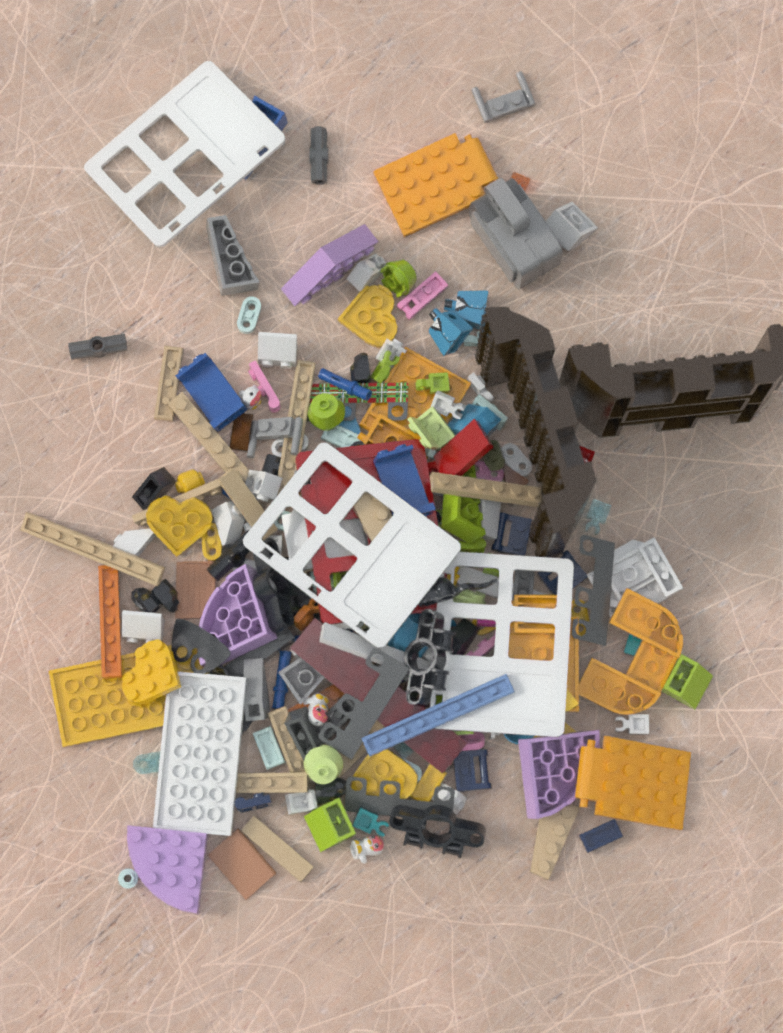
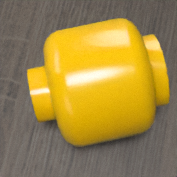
[175,469,205,494]

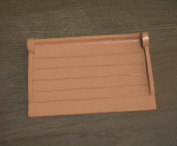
[175,561,215,619]
[208,828,277,900]

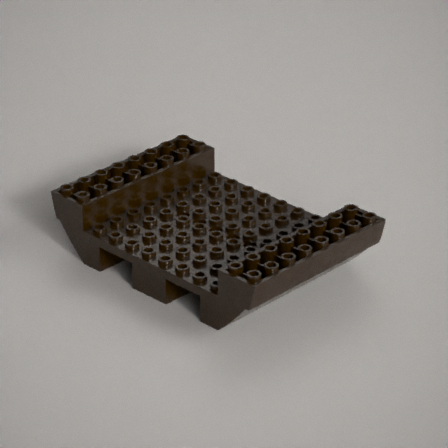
[475,307,597,558]
[559,324,783,438]

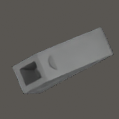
[244,658,270,721]

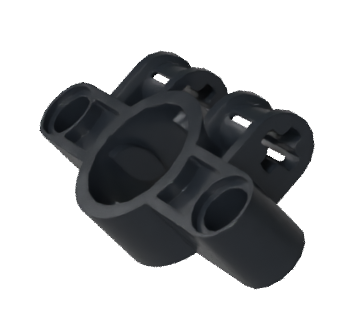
[253,538,300,633]
[404,609,456,707]
[389,805,486,859]

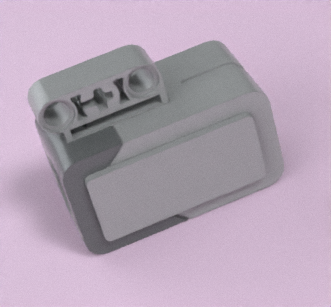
[469,177,563,289]

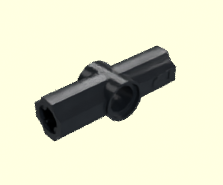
[207,530,250,582]

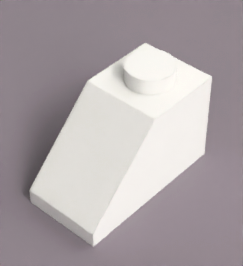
[211,501,245,546]
[113,529,156,556]

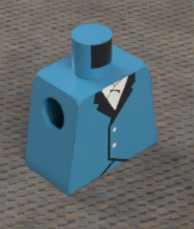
[444,290,488,330]
[429,308,473,356]

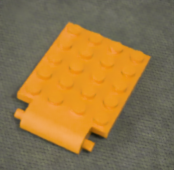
[373,133,498,237]
[357,347,471,459]
[508,594,579,712]
[575,736,691,830]

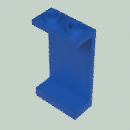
[175,353,248,432]
[373,444,436,516]

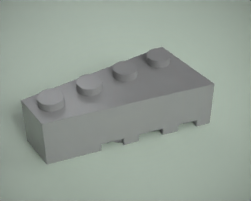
[206,215,260,296]
[278,627,345,705]

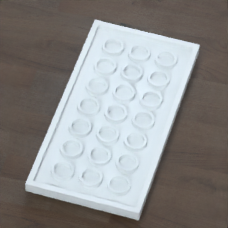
[153,672,247,836]

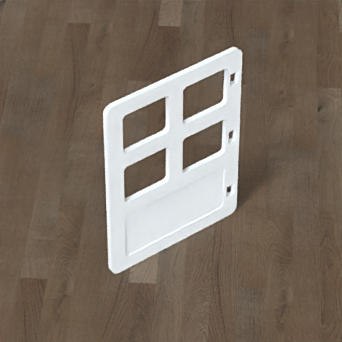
[84,61,286,247]
[243,443,461,648]
[430,552,574,737]

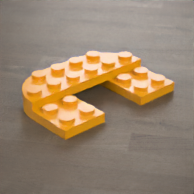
[579,588,683,715]

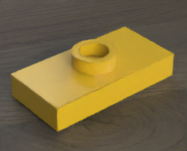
[410,764,447,802]

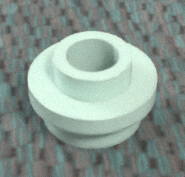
[118,868,138,889]

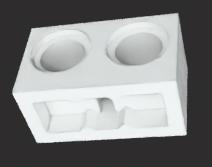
[245,470,282,502]

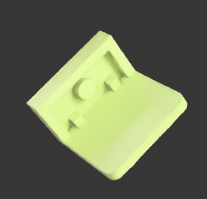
[407,406,456,451]

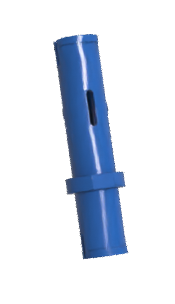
[318,368,372,401]
[272,651,292,709]

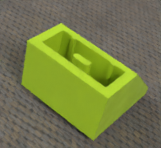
[661,654,713,710]
[304,798,356,852]

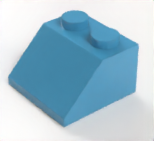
[448,404,501,437]
[388,613,429,658]

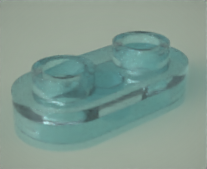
[133,751,160,774]

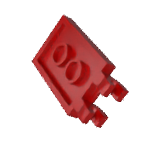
[427,419,494,476]

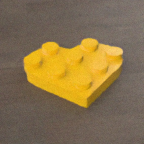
[337,284,397,349]
[146,496,212,557]
[122,639,181,704]
[351,749,418,799]

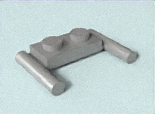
[471,71,536,123]
[247,417,303,458]

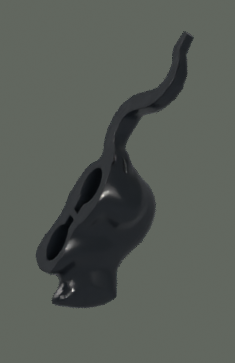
[419,577,498,608]

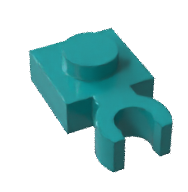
[352,807,389,836]

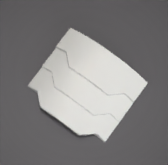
[282,509,366,571]
[587,537,683,618]

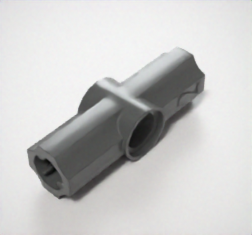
[309,126,328,185]
[68,334,128,360]

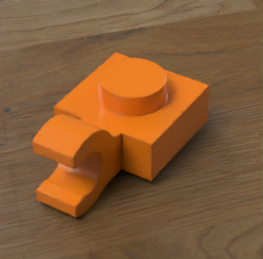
[294,598,320,631]

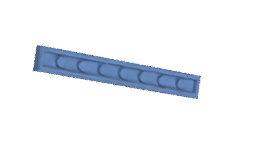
[361,674,515,757]

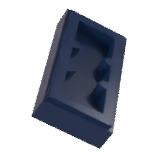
[579,819,623,853]

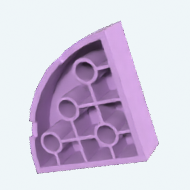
[281,224,379,306]
[199,564,277,667]
[518,730,600,819]
[127,825,208,915]

